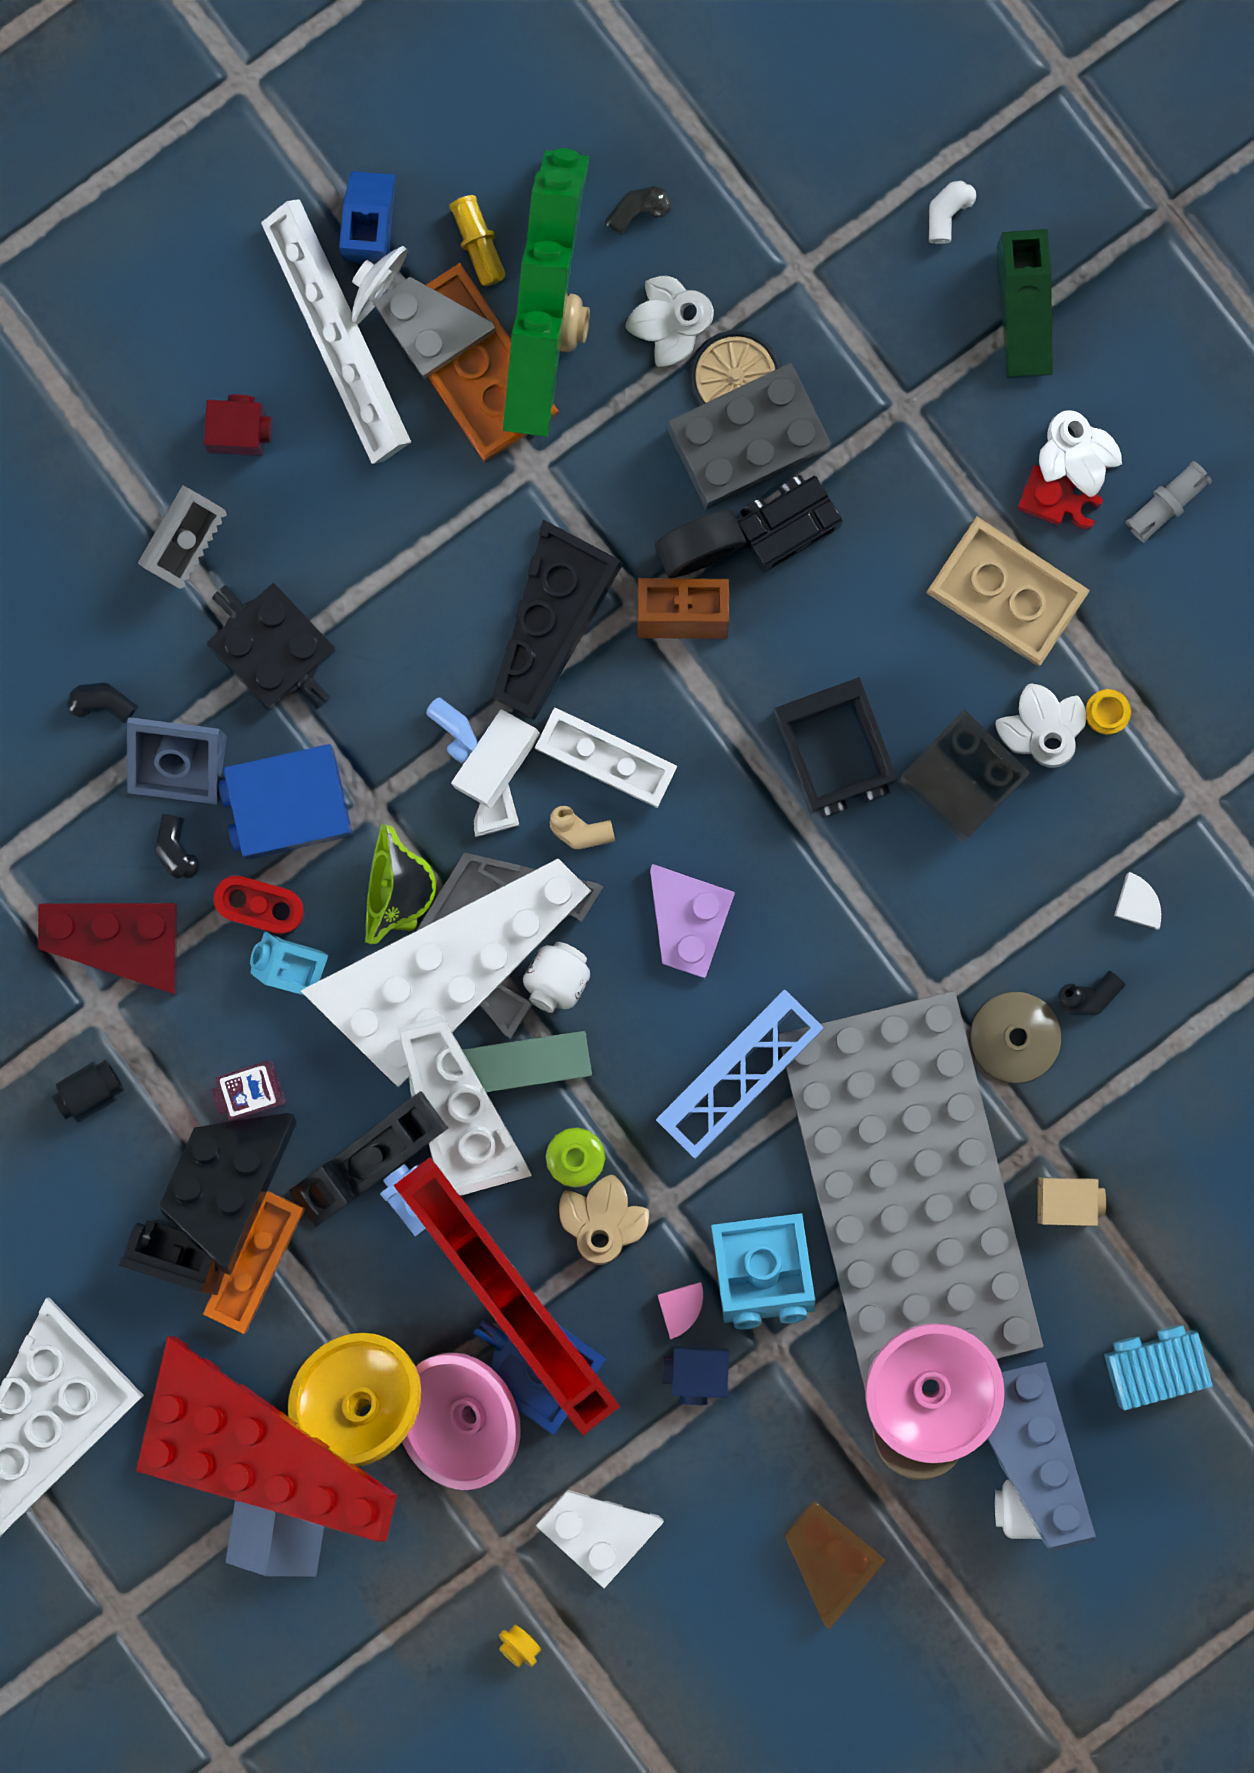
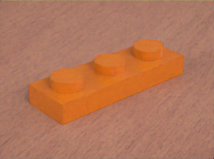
[203,1190,305,1334]

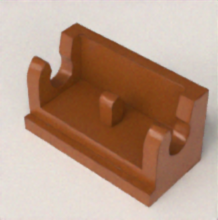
[637,578,729,639]

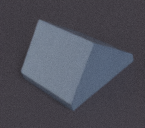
[127,717,227,805]
[226,1500,324,1577]

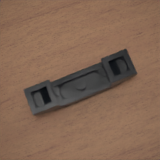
[290,1091,448,1227]

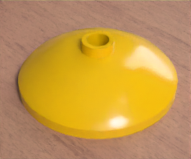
[288,1333,421,1467]

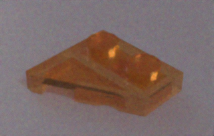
[785,1499,886,1630]

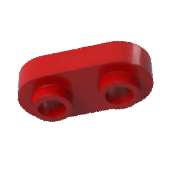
[214,876,305,934]

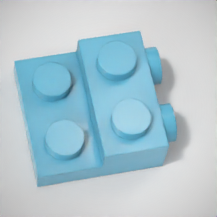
[711,1213,815,1329]

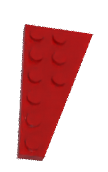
[136,1336,397,1542]

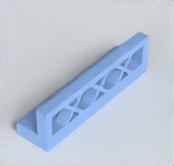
[656,989,824,1159]

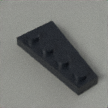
[493,519,623,721]

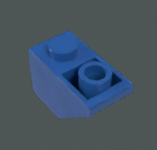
[339,171,396,264]

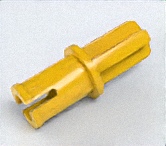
[449,195,505,286]

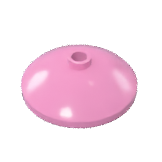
[865,1323,1004,1463]
[402,1353,521,1490]

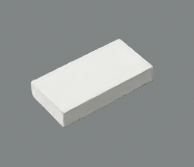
[451,709,541,809]

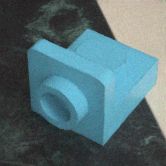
[250,932,328,996]

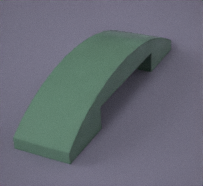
[409,1031,592,1097]

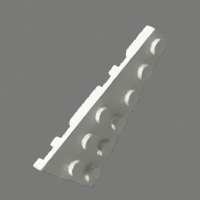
[301,859,591,1087]
[0,1297,144,1536]

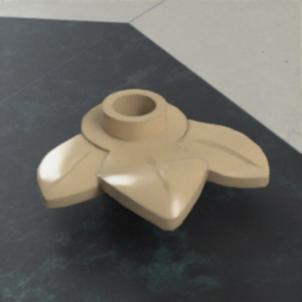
[559,1175,649,1265]

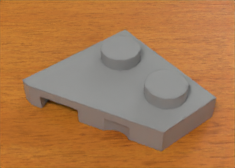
[373,277,496,379]

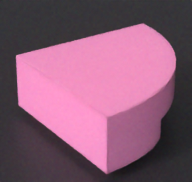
[657,1282,703,1339]

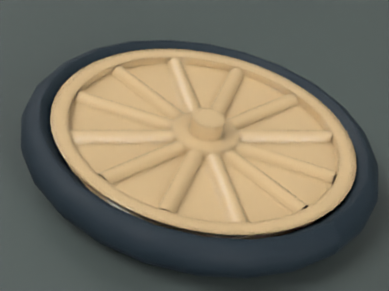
[688,330,782,407]

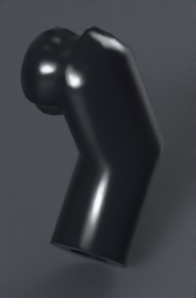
[67,682,138,724]
[155,814,199,879]
[1058,970,1126,1016]

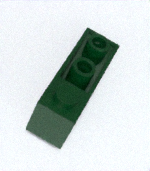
[996,229,1053,378]

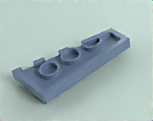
[987,1362,1096,1552]

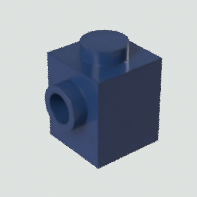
[663,1346,729,1405]

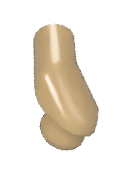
[550,806,615,850]

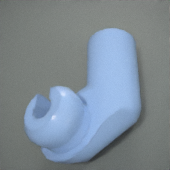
[426,697,478,764]

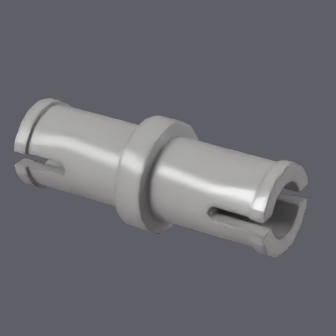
[1125,461,1212,543]

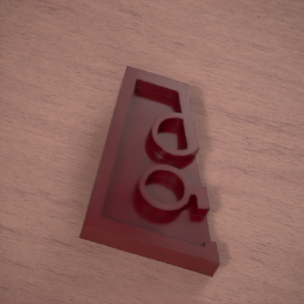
[38,903,177,995]

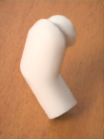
[929,181,976,244]

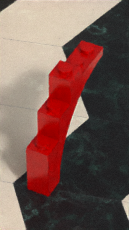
[393,1157,620,1435]

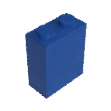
[218,744,353,860]

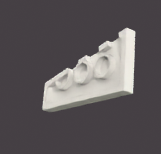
[398,1016,532,1196]

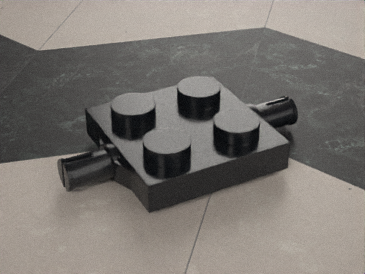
[207,583,335,711]

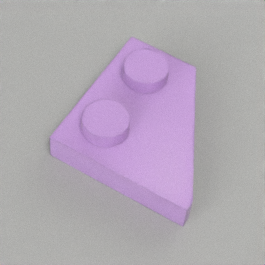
[650,864,735,979]

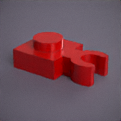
[1017,465,1103,530]

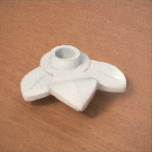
[626,276,714,367]
[1039,410,1122,497]
[995,683,1086,768]

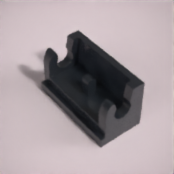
[119,1220,224,1295]

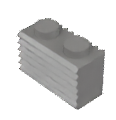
[138,485,227,589]

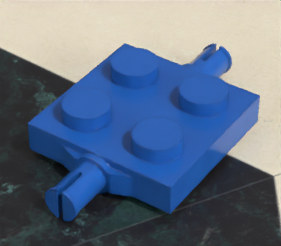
[473,1318,606,1435]

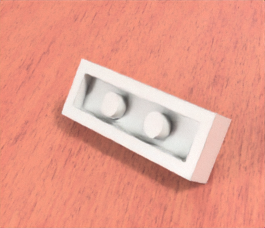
[535,707,677,808]

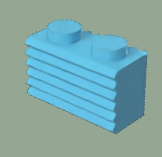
[1104,1324,1213,1410]

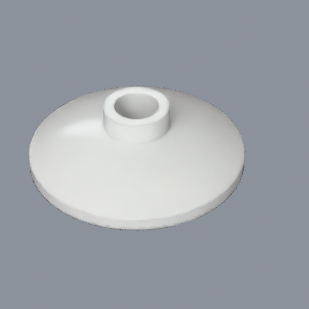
[352,246,408,324]

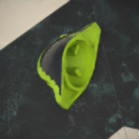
[365,824,436,944]

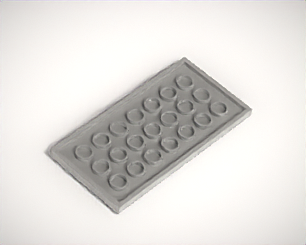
[778,991,1043,1389]

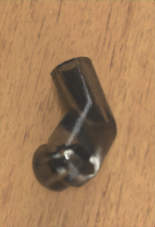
[605,186,672,235]

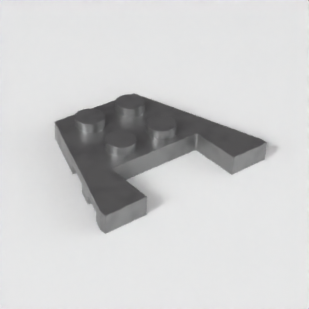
[417,852,604,1039]

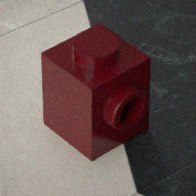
[204,394,273,456]

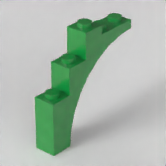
[503,148,590,437]

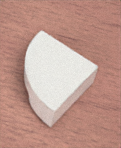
[474,784,520,838]
[1114,872,1161,930]

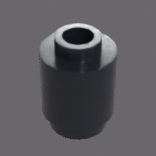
[52,1060,124,1123]

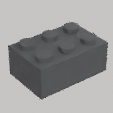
[667,362,831,510]

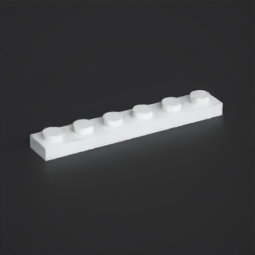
[261,199,411,464]

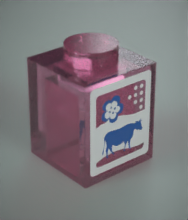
[212,1060,286,1121]

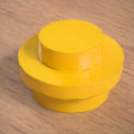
[1085,689,1131,735]
[498,1624,541,1668]

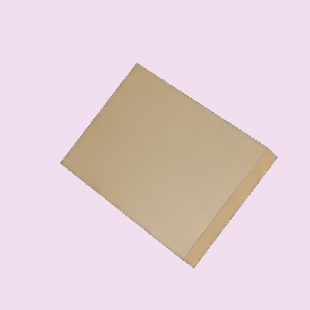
[926,517,1090,667]

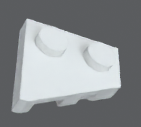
[536,1490,664,1588]

